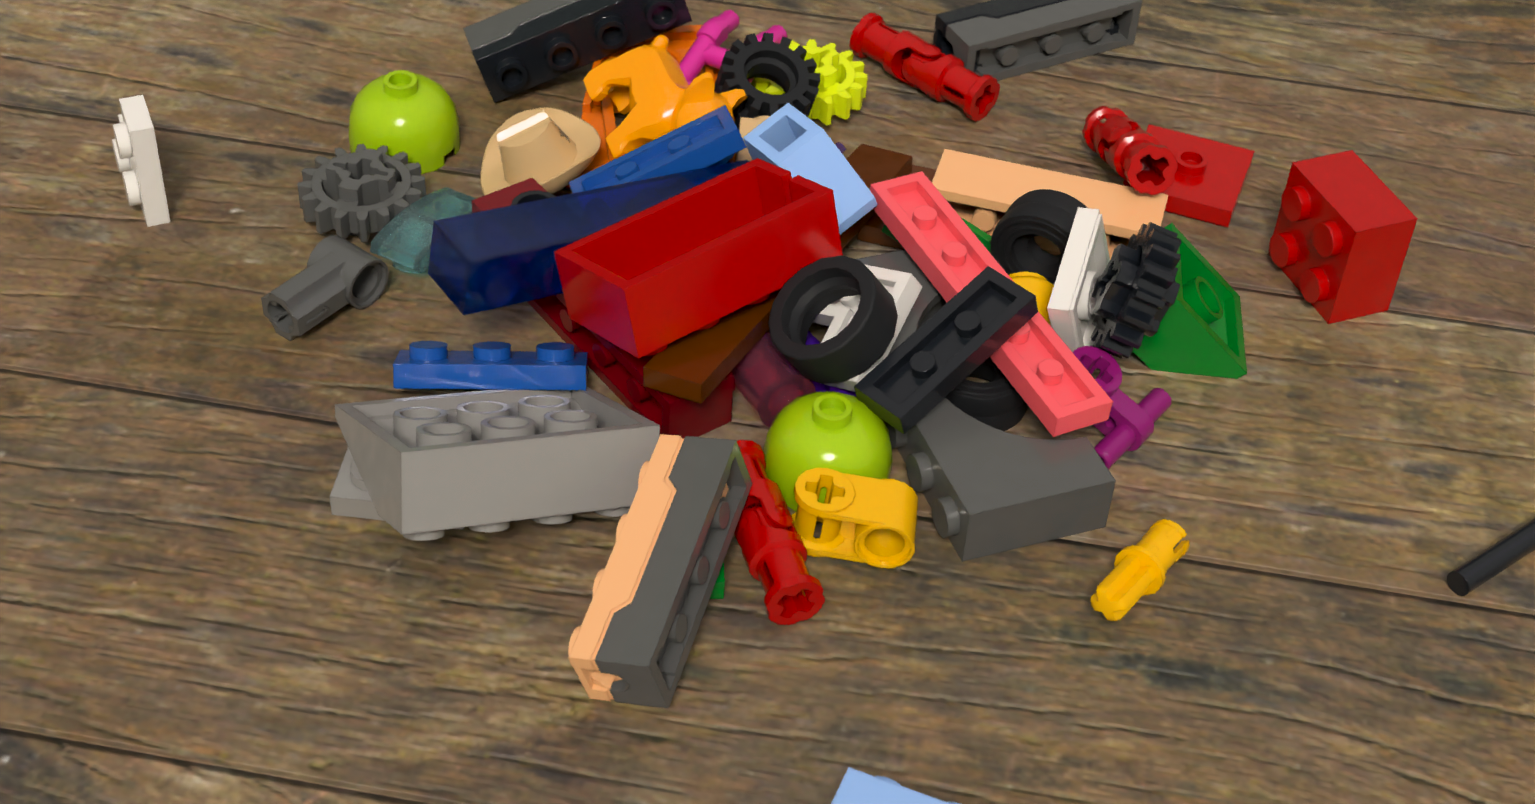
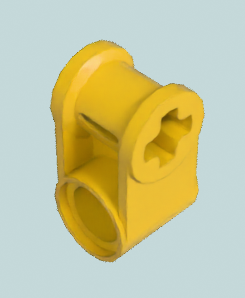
[791,468,918,569]

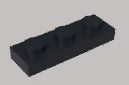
[854,266,1038,435]

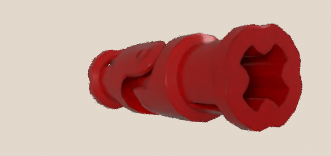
[849,13,1000,121]
[1082,106,1178,195]
[734,440,825,625]

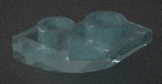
[370,187,476,273]

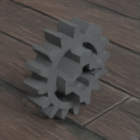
[298,144,427,242]

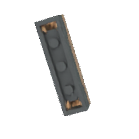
[568,434,753,709]

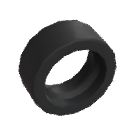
[768,255,898,384]

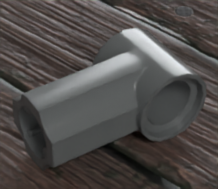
[261,235,389,341]

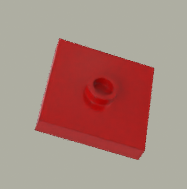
[1123,124,1255,227]

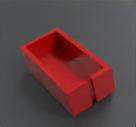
[554,158,843,359]

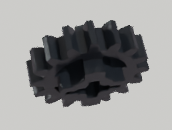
[1091,222,1182,359]

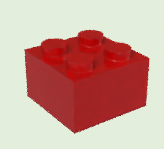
[1268,150,1418,324]

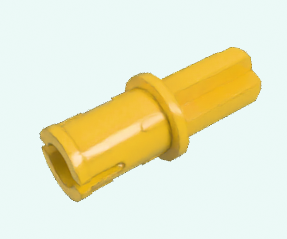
[1091,519,1190,621]

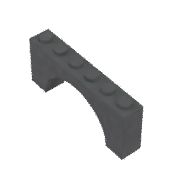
[819,250,1116,562]

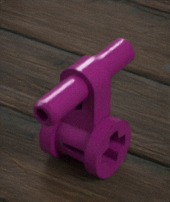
[1073,346,1172,469]

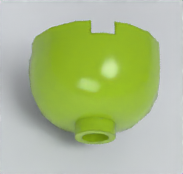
[349,70,460,174]
[763,391,893,512]

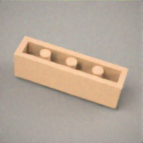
[932,149,1168,260]

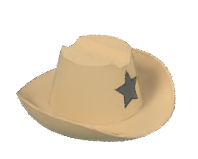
[480,108,601,195]

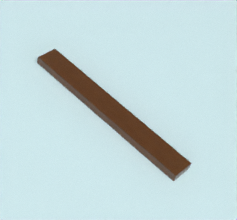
[643,144,913,404]

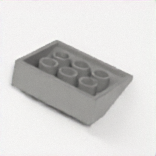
[335,387,660,541]

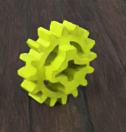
[751,39,868,125]

